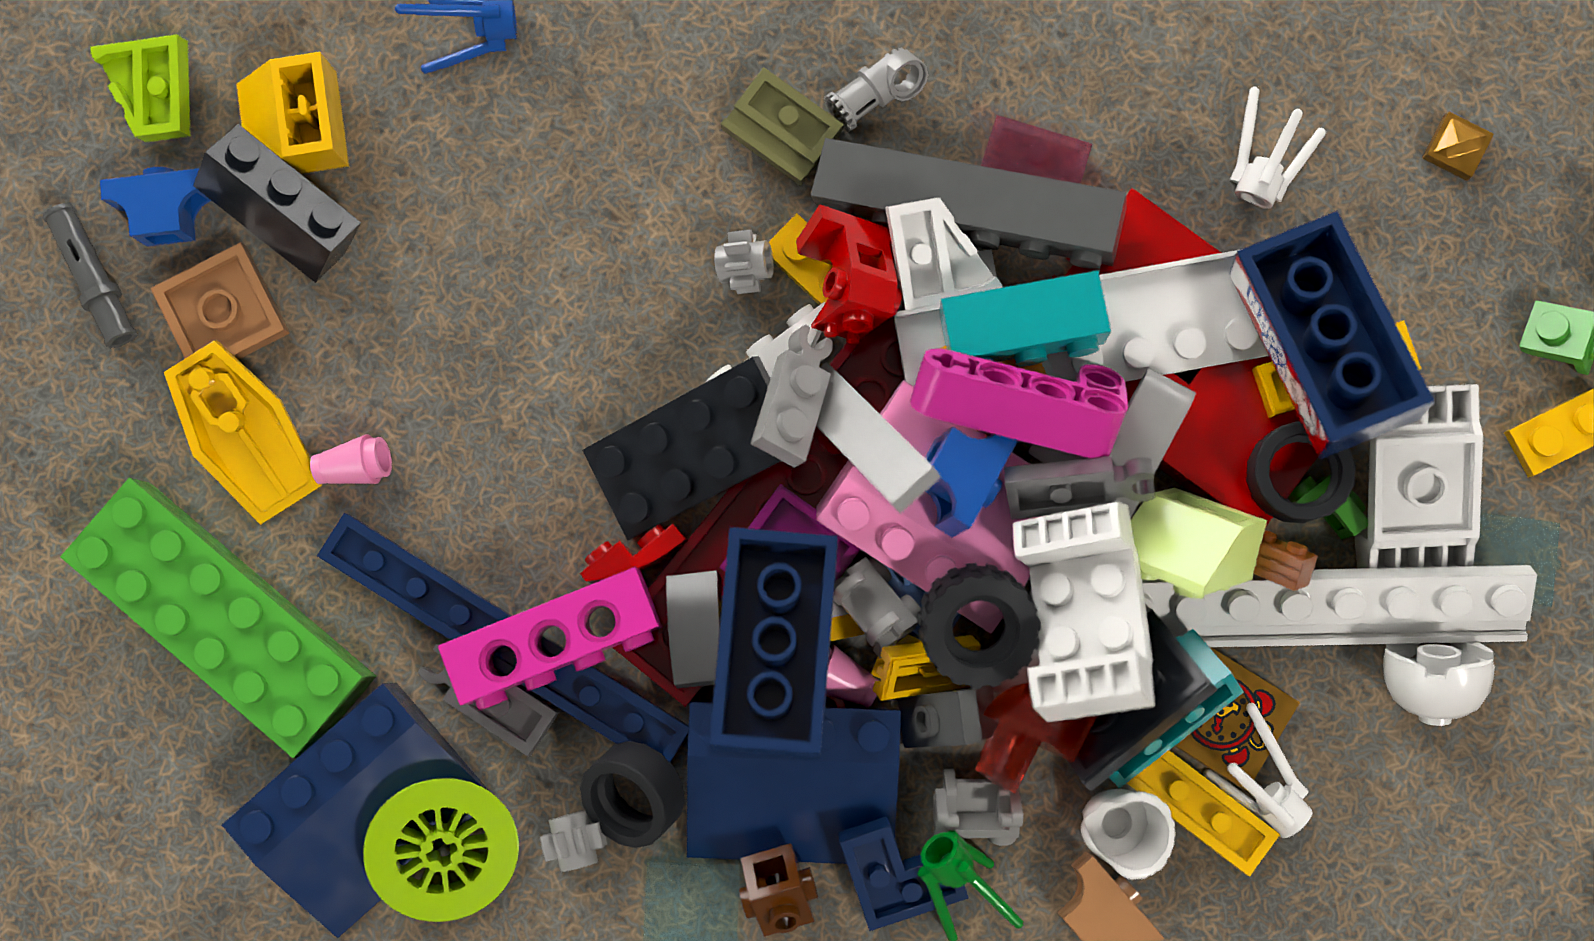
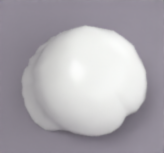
[1081,789,1175,880]

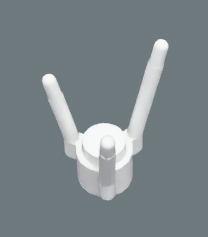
[1230,87,1326,208]
[1203,702,1312,838]

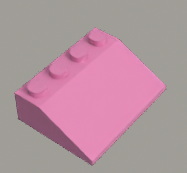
[817,380,1043,634]

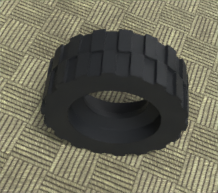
[917,563,1041,689]

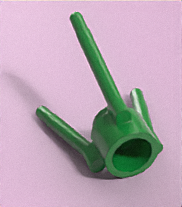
[917,829,1023,941]

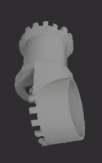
[824,48,928,132]

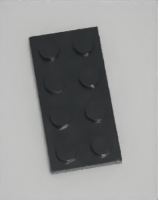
[582,356,781,541]

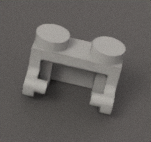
[833,556,921,658]
[933,768,1023,846]

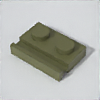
[721,67,844,186]

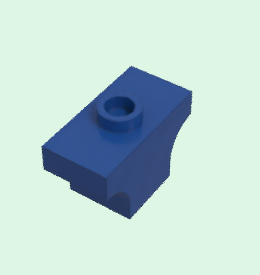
[100,167,211,247]
[925,427,1018,538]

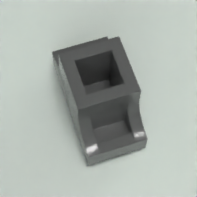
[897,685,1000,748]

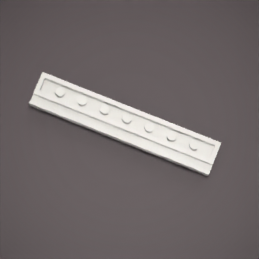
[1142,565,1537,647]

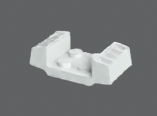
[1355,384,1483,569]
[1013,502,1155,722]

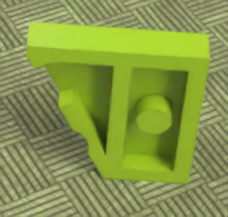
[91,34,190,142]

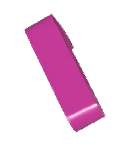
[910,348,1128,458]

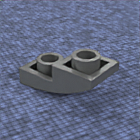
[666,570,722,688]

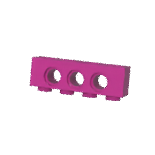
[438,567,663,711]

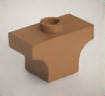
[1057,851,1164,941]

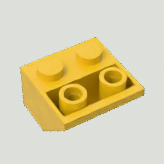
[236,52,349,174]

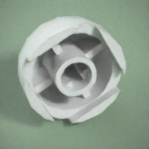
[1383,642,1495,726]

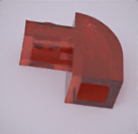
[975,683,1097,794]

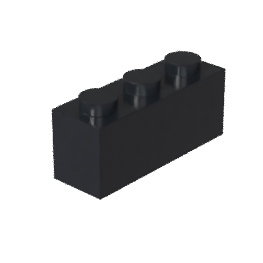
[193,124,361,283]

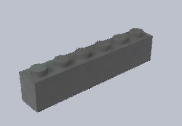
[811,138,1127,269]

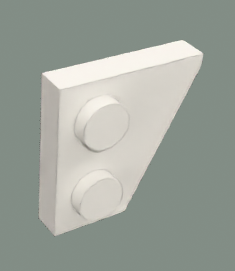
[885,198,1002,311]

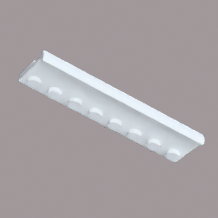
[894,250,1269,386]

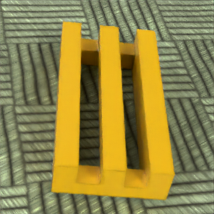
[873,635,981,701]

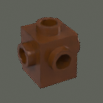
[739,843,819,937]

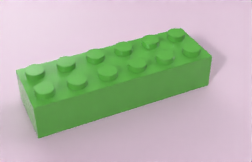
[60,477,377,758]

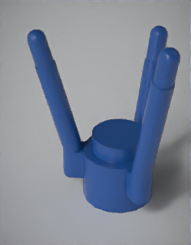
[395,0,517,74]

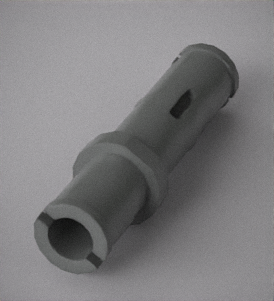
[43,203,138,348]

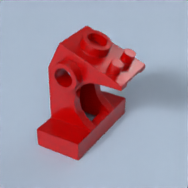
[796,204,902,344]

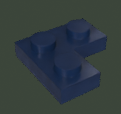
[837,816,969,931]

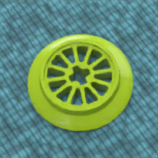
[363,778,519,922]

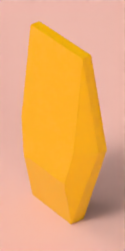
[164,340,323,525]

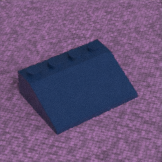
[222,683,490,938]
[687,701,901,864]

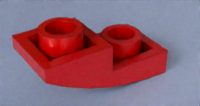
[579,524,687,583]

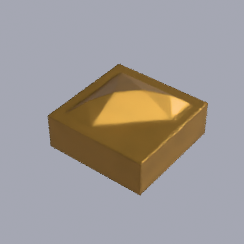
[1422,111,1494,181]

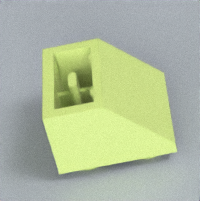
[1131,488,1267,599]

